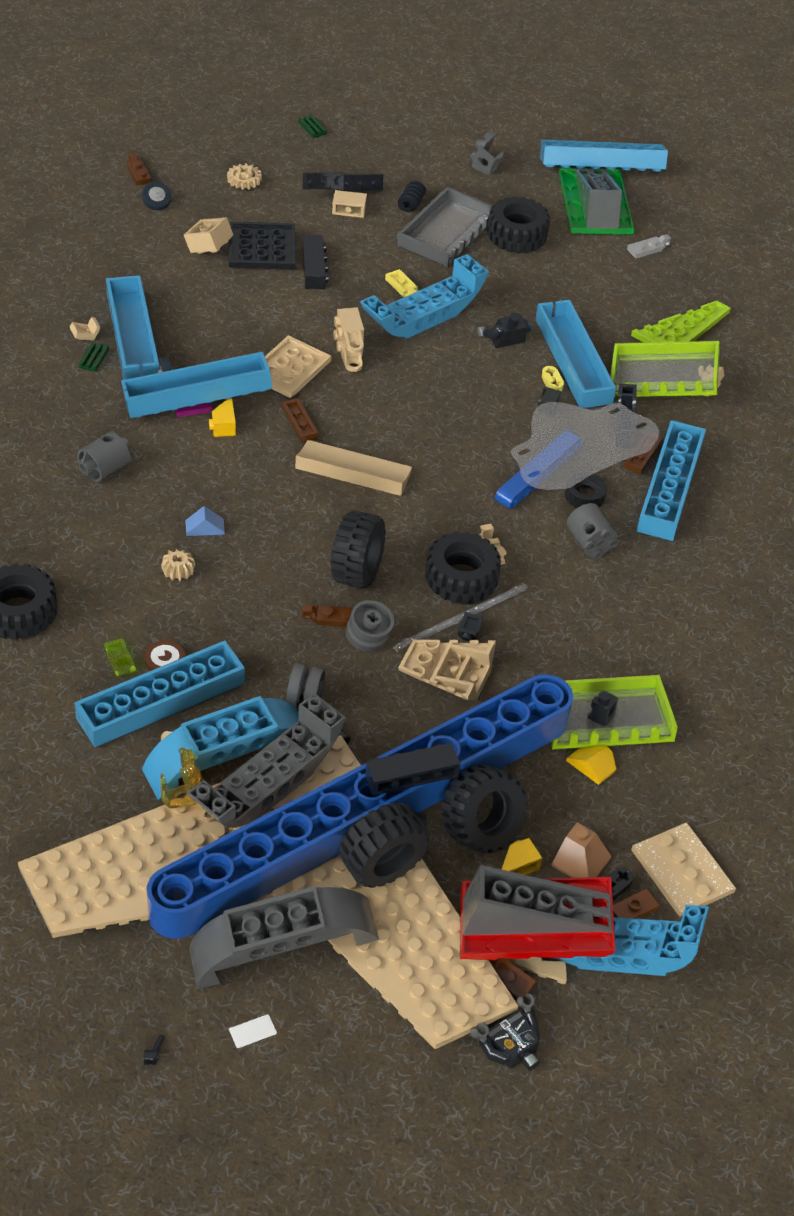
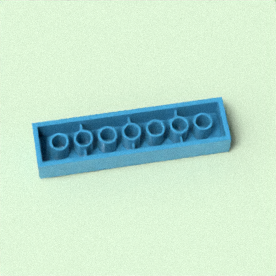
[540,139,668,171]
[636,420,706,541]
[74,640,245,748]

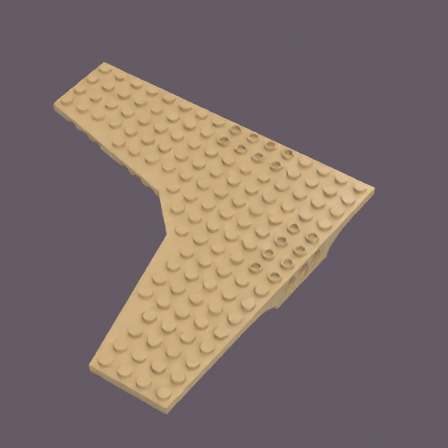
[18,736,518,1049]

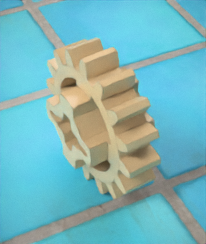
[227,163,262,190]

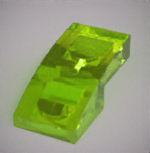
[103,638,136,677]

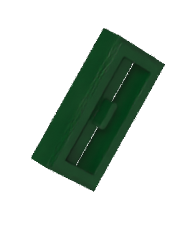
[298,114,326,138]
[79,342,109,372]

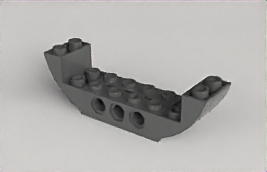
[187,693,346,828]
[189,886,379,990]

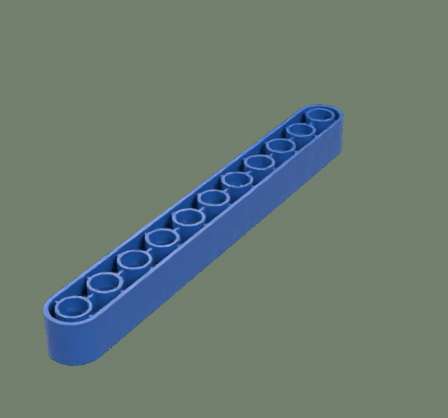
[147,674,573,939]

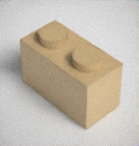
[332,190,367,218]

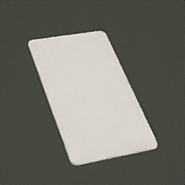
[229,1014,277,1048]

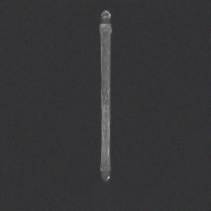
[393,584,527,651]

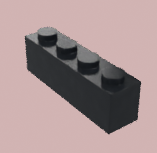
[302,235,329,289]
[365,743,460,796]

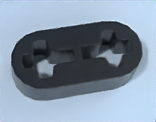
[608,867,633,901]

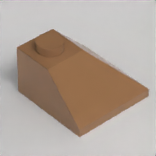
[551,822,612,878]

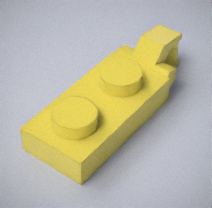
[385,269,418,297]

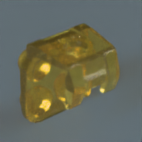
[160,747,202,809]

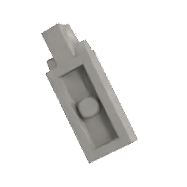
[627,234,671,259]

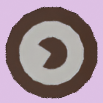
[144,640,186,671]

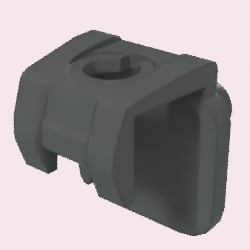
[470,132,504,175]

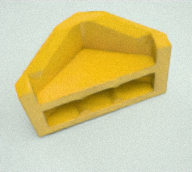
[566,745,616,785]

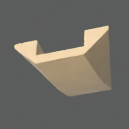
[398,639,496,701]

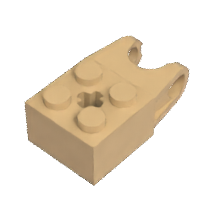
[333,308,364,372]

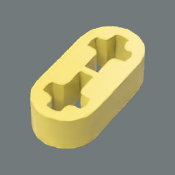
[542,366,564,392]

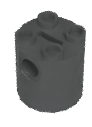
[77,430,132,482]
[566,503,619,559]

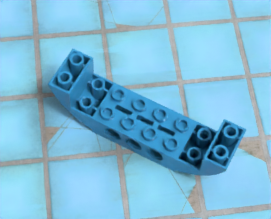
[360,254,489,339]
[142,696,299,802]
[556,905,709,976]

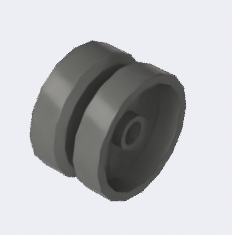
[345,600,394,652]
[286,662,326,709]

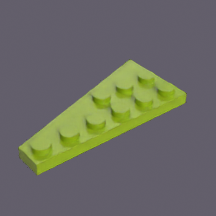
[631,301,730,343]

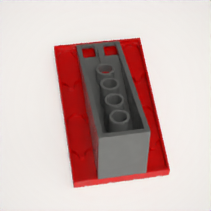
[460,865,615,960]

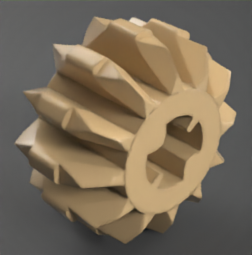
[161,548,195,581]

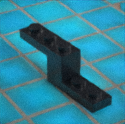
[302,172,384,191]

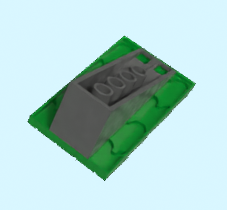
[559,167,634,235]

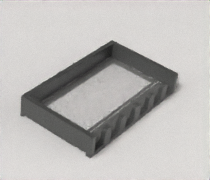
[396,187,493,268]

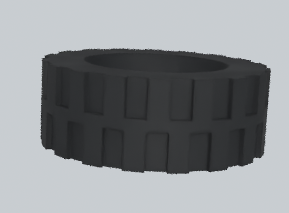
[565,472,607,508]

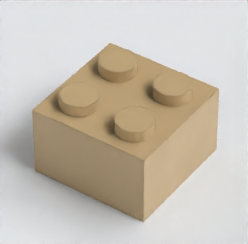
[184,217,233,254]

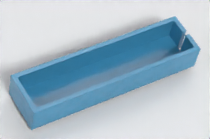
[106,275,159,380]
[535,300,616,409]
[121,352,273,418]

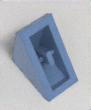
[185,506,225,536]

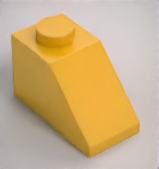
[209,398,236,437]
[501,838,542,875]

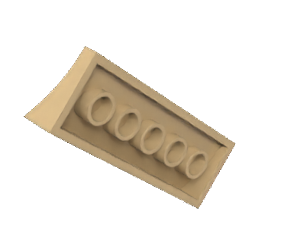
[295,440,412,496]

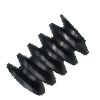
[398,180,426,212]

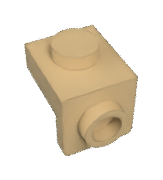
[70,317,100,341]

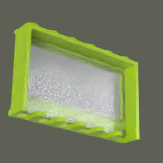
[611,341,720,397]
[551,675,677,749]

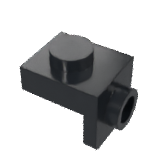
[457,612,484,641]

